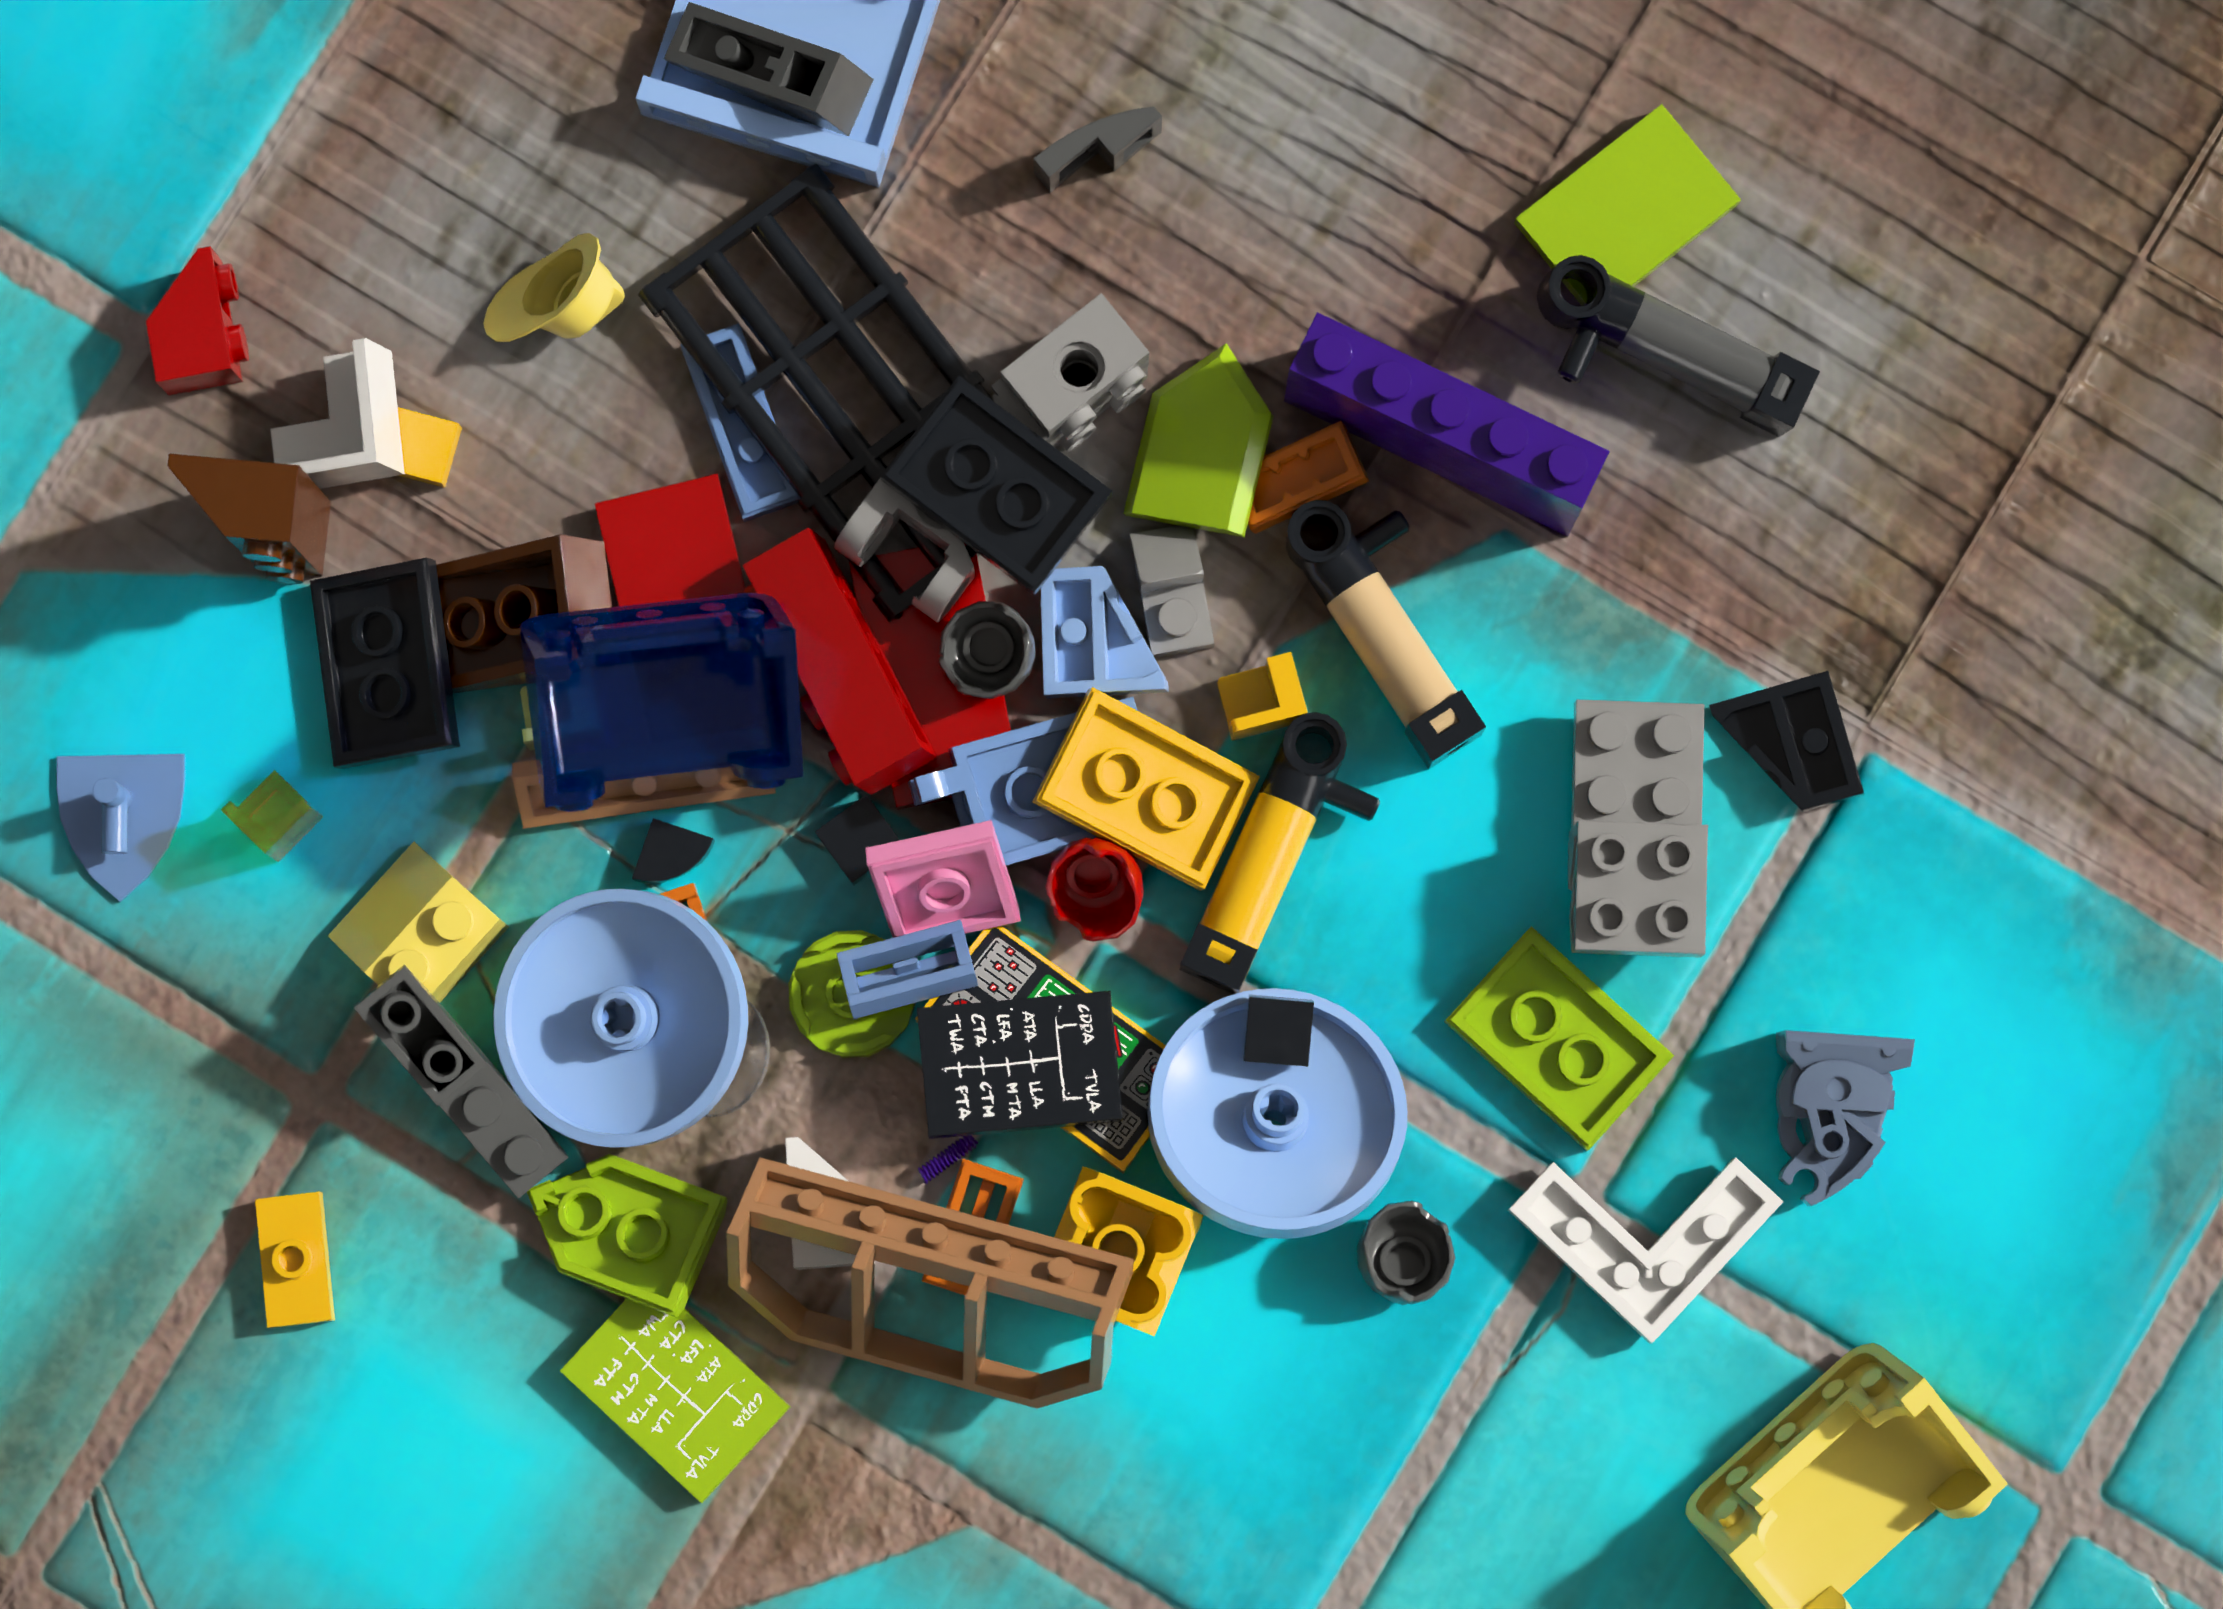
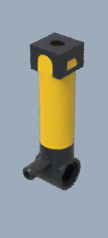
[1179,712,1380,994]

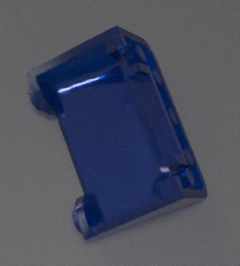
[520,593,803,812]

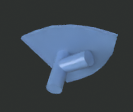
[57,754,185,902]

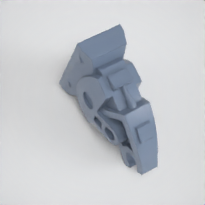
[1776,1030,1915,1206]

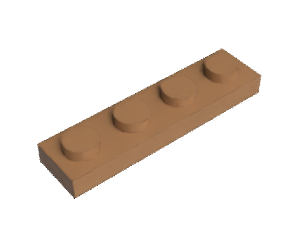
[512,728,776,829]

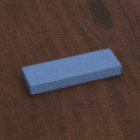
[680,323,801,522]

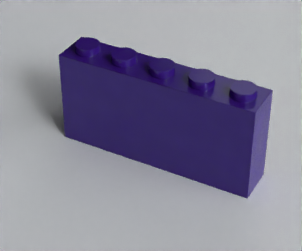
[1284,312,1610,536]

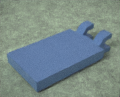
[908,696,1138,866]

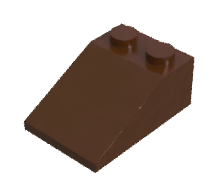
[436,534,619,694]

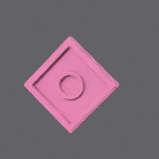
[865,820,1021,938]

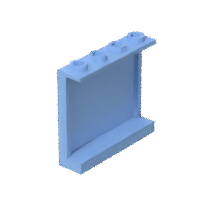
[635,0,940,188]

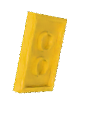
[1032,687,1260,891]

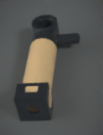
[1286,500,1486,770]

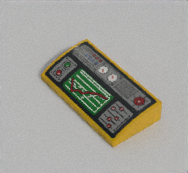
[915,926,1166,1174]

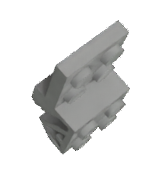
[1567,699,1708,958]

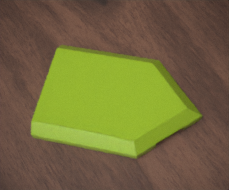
[1123,343,1274,537]
[527,1154,728,1318]

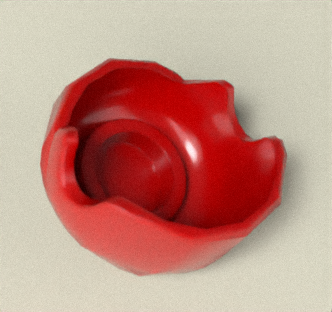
[1045,838,1144,942]

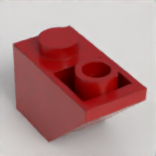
[146,246,249,396]

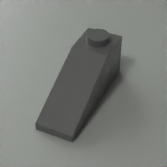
[664,2,874,137]

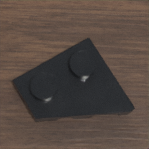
[1709,671,1864,812]

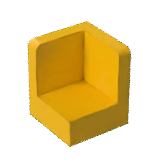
[1217,652,1308,741]

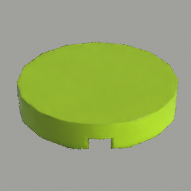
[788,930,916,1058]

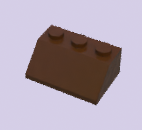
[167,453,331,584]

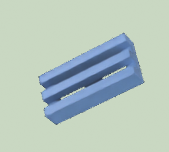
[837,920,979,1019]

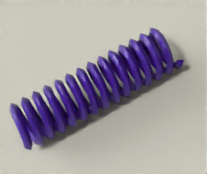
[918,1135,978,1184]

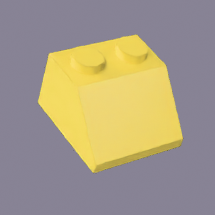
[328,842,509,1003]

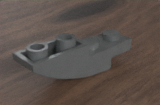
[354,964,569,1199]

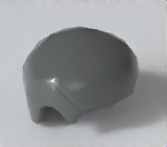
[939,601,1036,699]
[1357,1201,1456,1305]

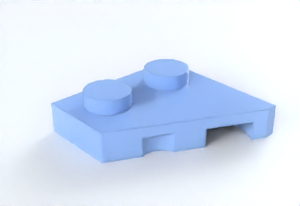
[1041,566,1169,699]

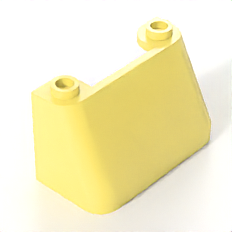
[1685,1343,2008,1609]

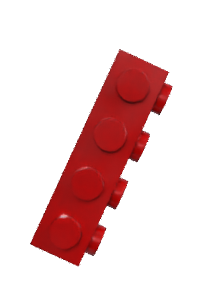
[742,528,938,795]

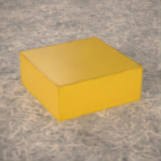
[398,407,462,488]

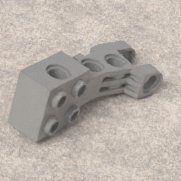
[834,293,1150,622]

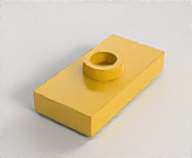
[255,1191,335,1328]

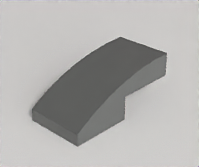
[1033,106,1162,193]

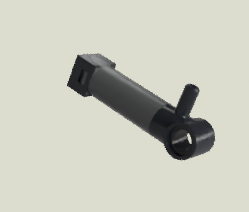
[1537,255,1820,437]

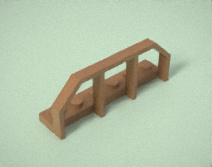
[726,1157,1134,1409]

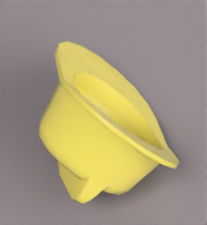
[483,233,624,342]

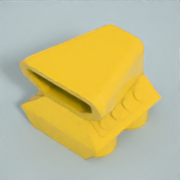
[1054,1166,1203,1337]

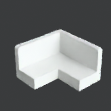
[271,338,405,489]

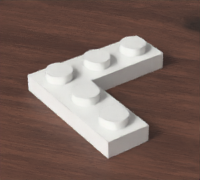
[1508,1157,1783,1344]

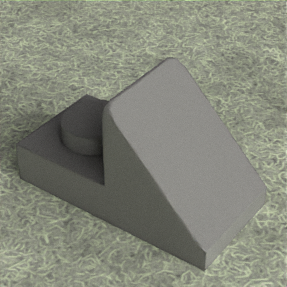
[1130,525,1214,658]

